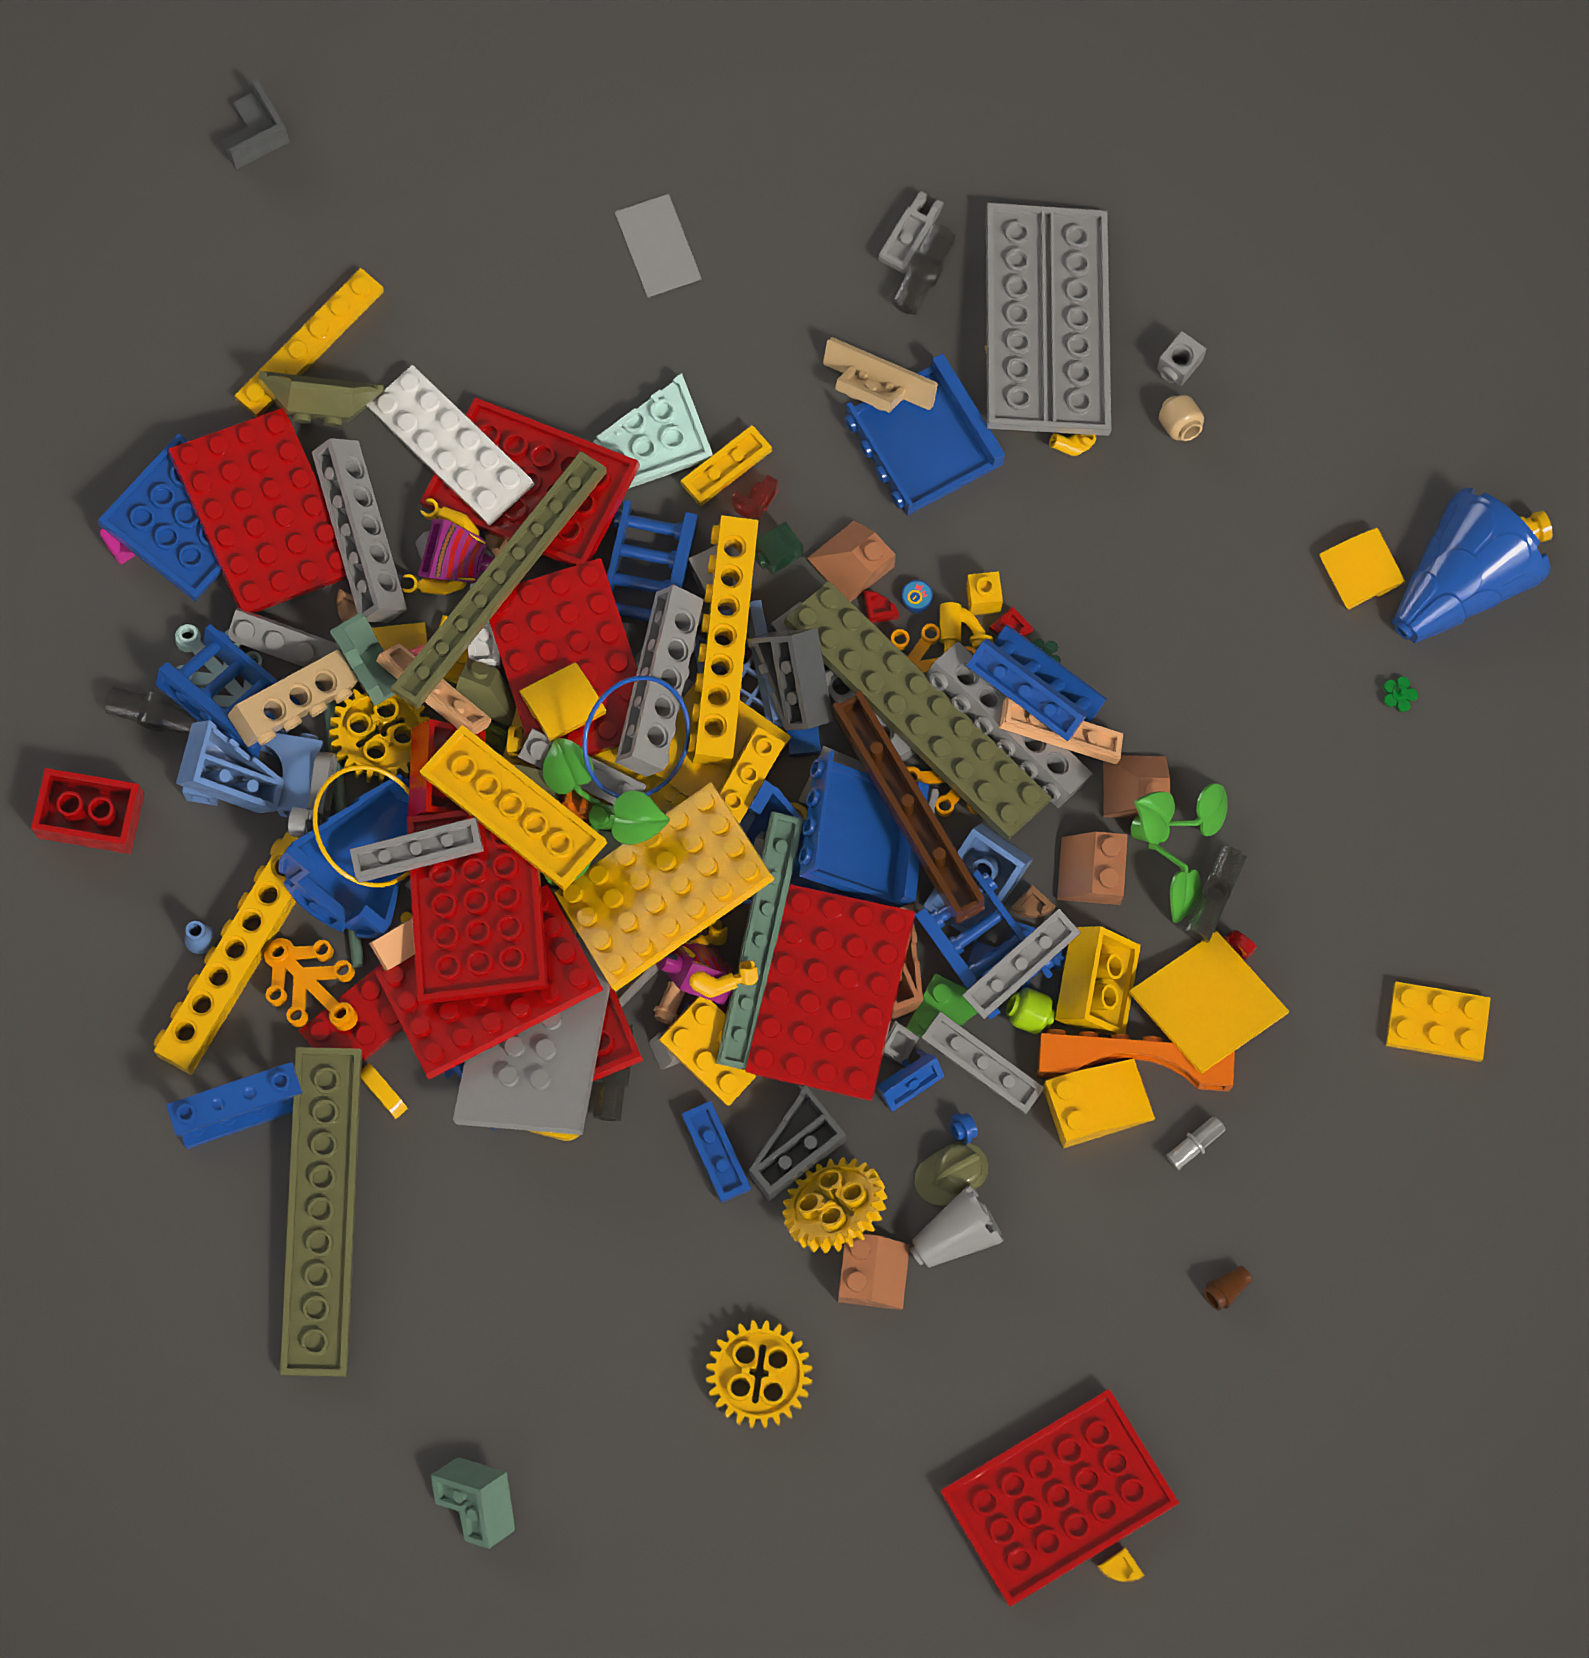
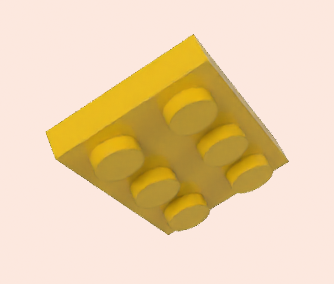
[1385,982,1491,1062]
[657,996,756,1106]

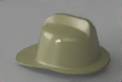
[914,1142,989,1206]

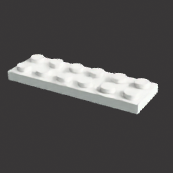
[368,365,535,526]

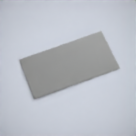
[615,194,702,298]

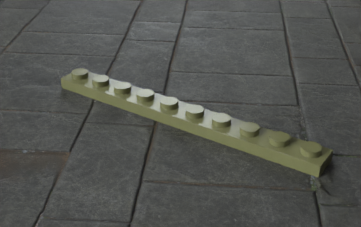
[391,451,607,709]

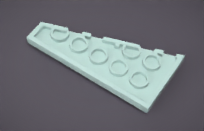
[592,373,713,488]

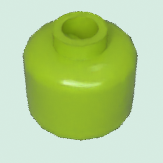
[1006,988,1056,1034]

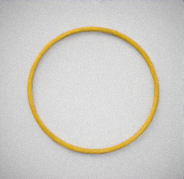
[313,765,410,887]

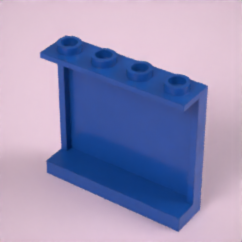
[844,353,1005,516]
[799,750,929,908]

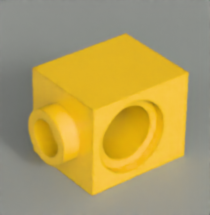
[966,571,1003,615]

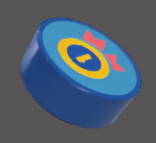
[901,580,933,613]

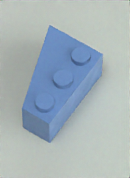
[176,720,284,813]

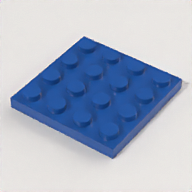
[98,433,222,602]

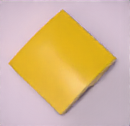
[1319,528,1406,610]
[519,662,606,742]

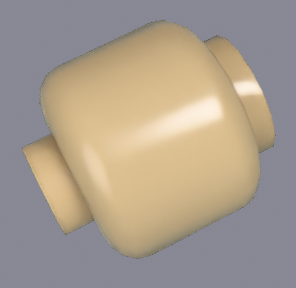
[1158,395,1204,441]

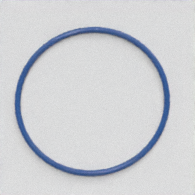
[582,675,690,798]

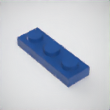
[681,1101,751,1203]

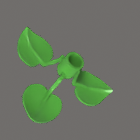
[543,738,670,886]
[1131,783,1228,923]

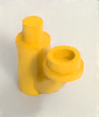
[939,602,993,653]

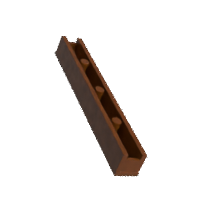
[832,690,985,924]

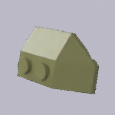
[258,371,384,427]

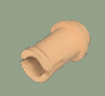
[654,981,686,1025]

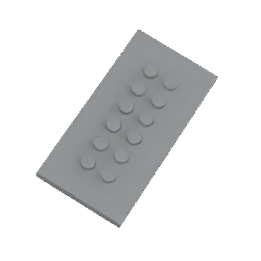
[986,203,1111,436]
[453,889,610,1135]

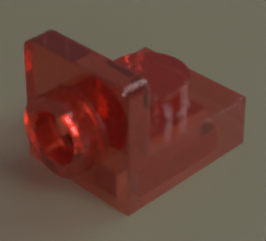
[732,474,778,521]

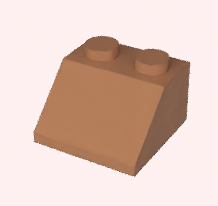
[1057,832,1128,905]
[838,1234,910,1310]

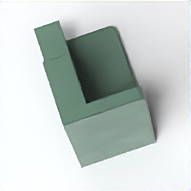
[330,612,398,706]
[431,1457,515,1549]

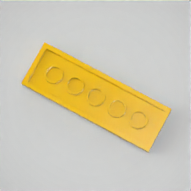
[419,725,607,891]

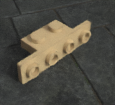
[823,337,938,413]

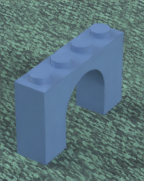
[182,721,326,818]

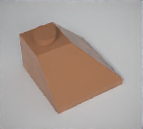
[807,520,896,602]
[1103,755,1170,818]

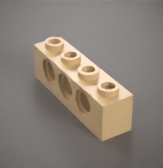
[227,649,359,747]

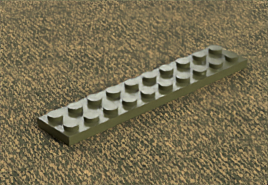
[783,581,1052,842]
[280,1047,362,1377]

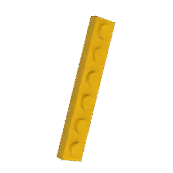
[234,268,384,417]

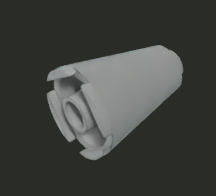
[910,1185,1005,1267]

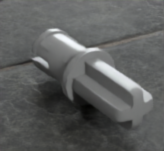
[1166,1116,1225,1171]

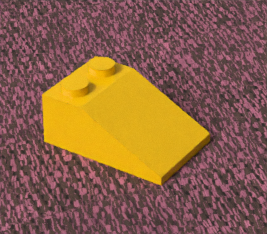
[1043,1059,1155,1149]

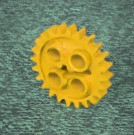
[329,689,430,784]
[782,1157,887,1253]
[706,1320,812,1429]

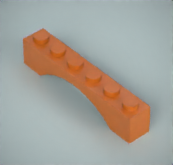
[1037,1029,1235,1092]

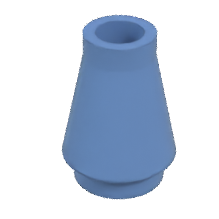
[184,921,216,954]

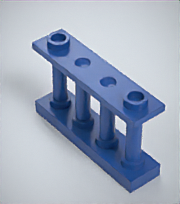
[607,500,698,622]
[155,624,300,758]
[967,625,1107,741]
[915,870,1054,1020]
[166,1062,302,1149]

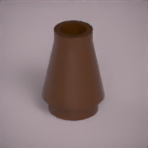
[1203,1266,1253,1311]

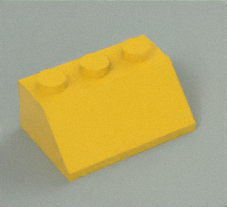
[1055,926,1141,1035]

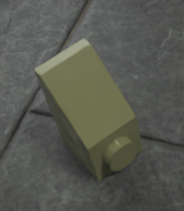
[456,658,517,726]

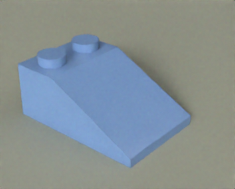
[923,823,1034,942]

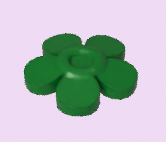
[1383,676,1418,712]

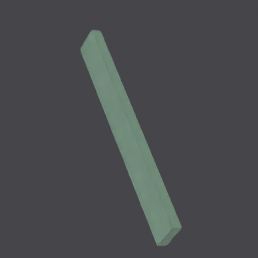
[715,812,804,1070]

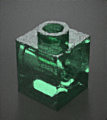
[755,521,803,575]

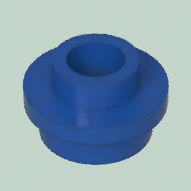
[949,1113,978,1145]

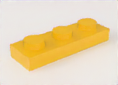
[681,425,772,507]

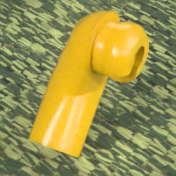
[1049,433,1096,456]

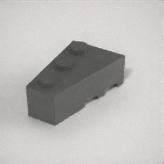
[746,628,834,730]
[749,1085,846,1202]

